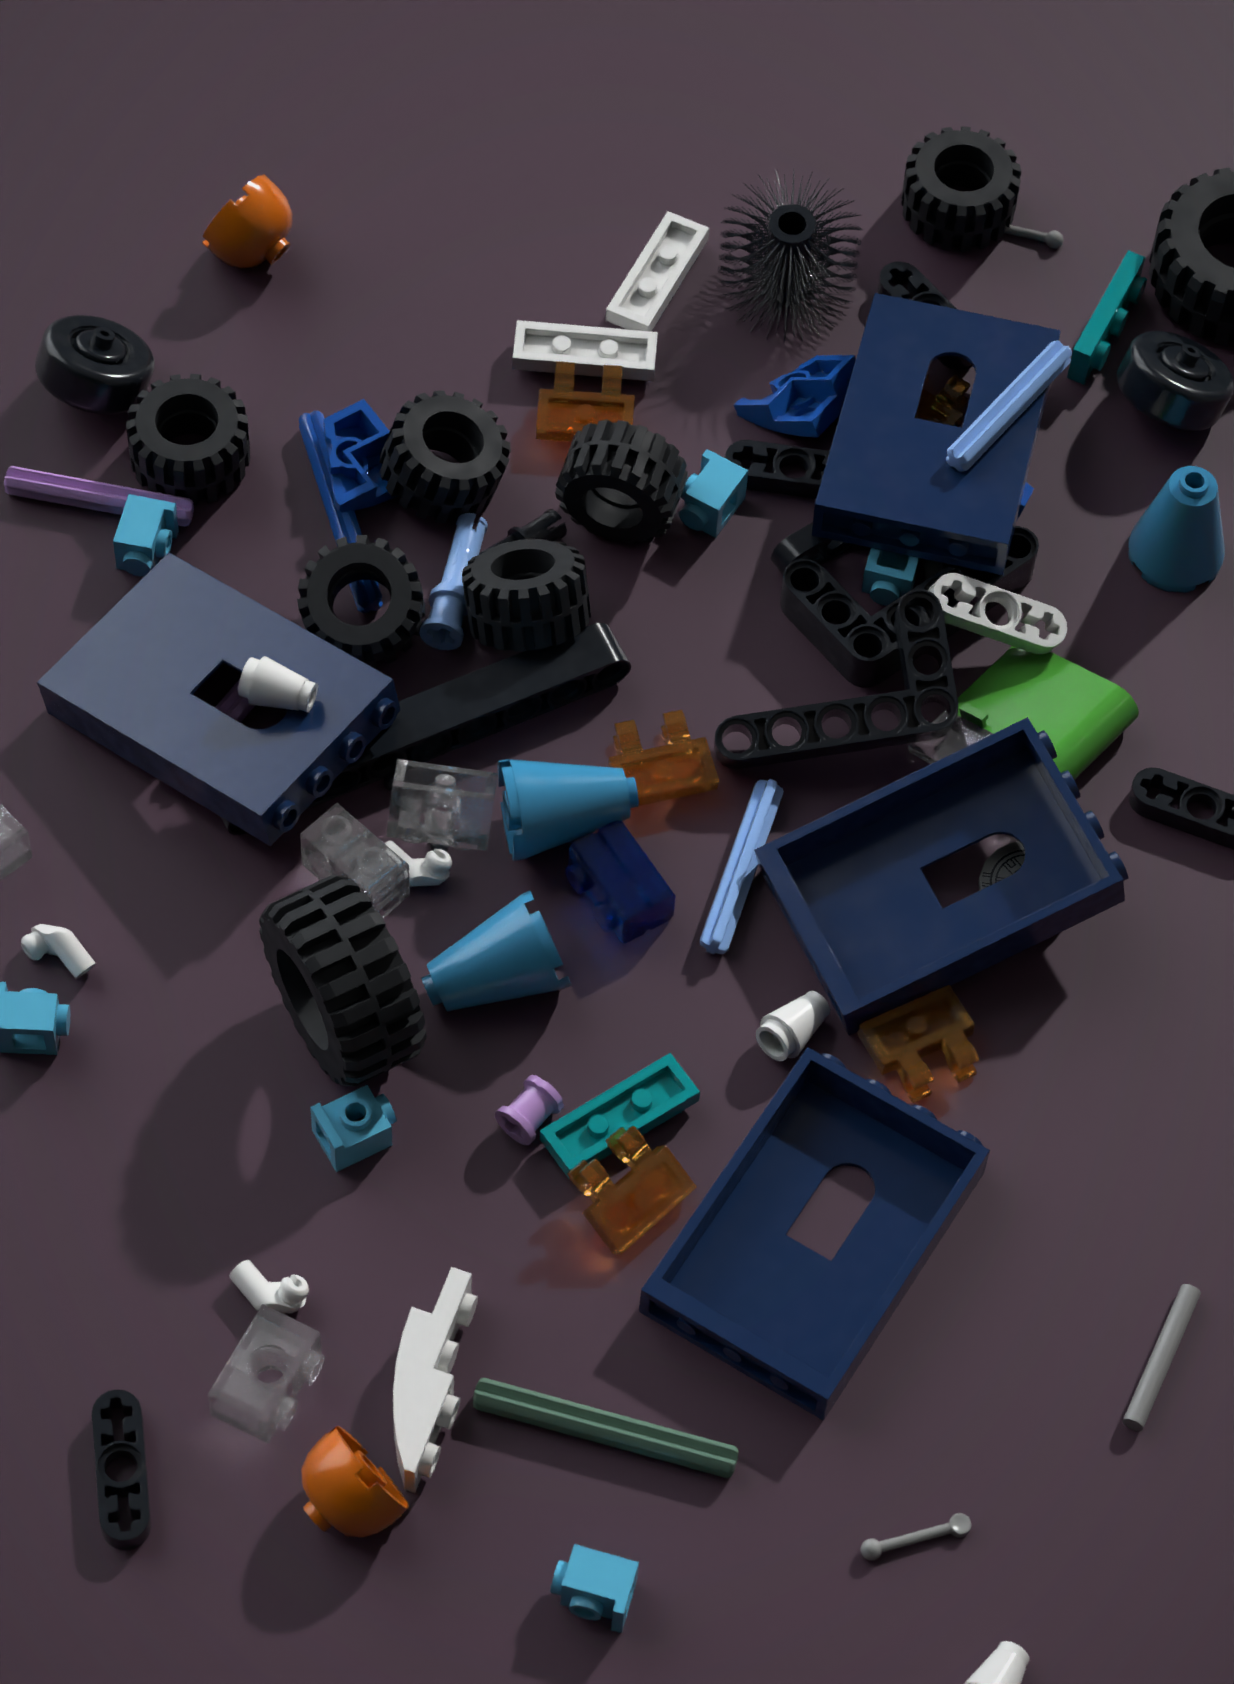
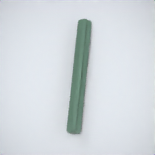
[473,1378,739,1478]

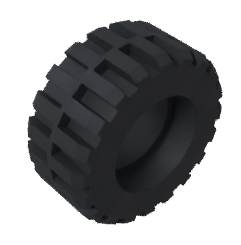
[1149,167,1234,346]
[259,875,427,1087]

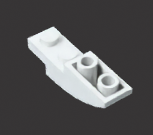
[393,1267,478,1493]

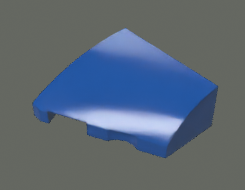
[734,355,856,437]
[323,399,398,512]

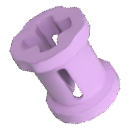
[495,1075,564,1145]

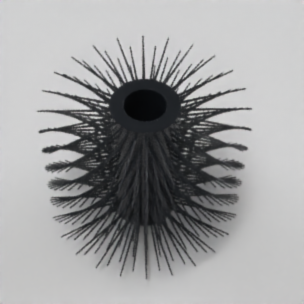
[717,169,863,342]

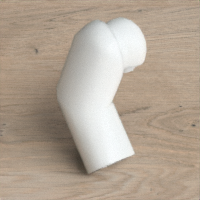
[375,840,452,887]
[21,924,96,979]
[229,1260,309,1313]

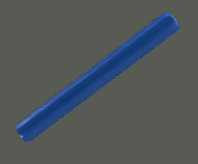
[298,410,383,613]

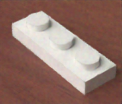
[606,211,709,332]
[512,320,658,381]

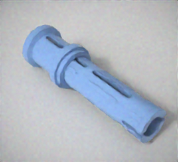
[419,513,488,650]

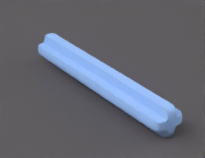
[946,341,1072,472]
[699,779,784,955]

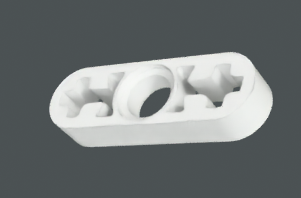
[928,573,1067,654]

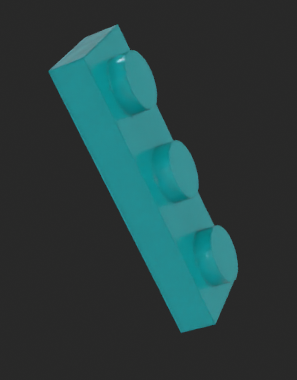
[1067,250,1147,384]
[540,1053,700,1179]

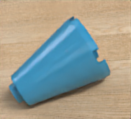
[1128,466,1225,593]
[497,759,639,861]
[421,891,572,1012]

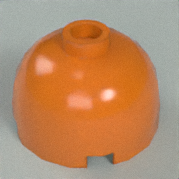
[202,174,293,269]
[302,1426,409,1537]

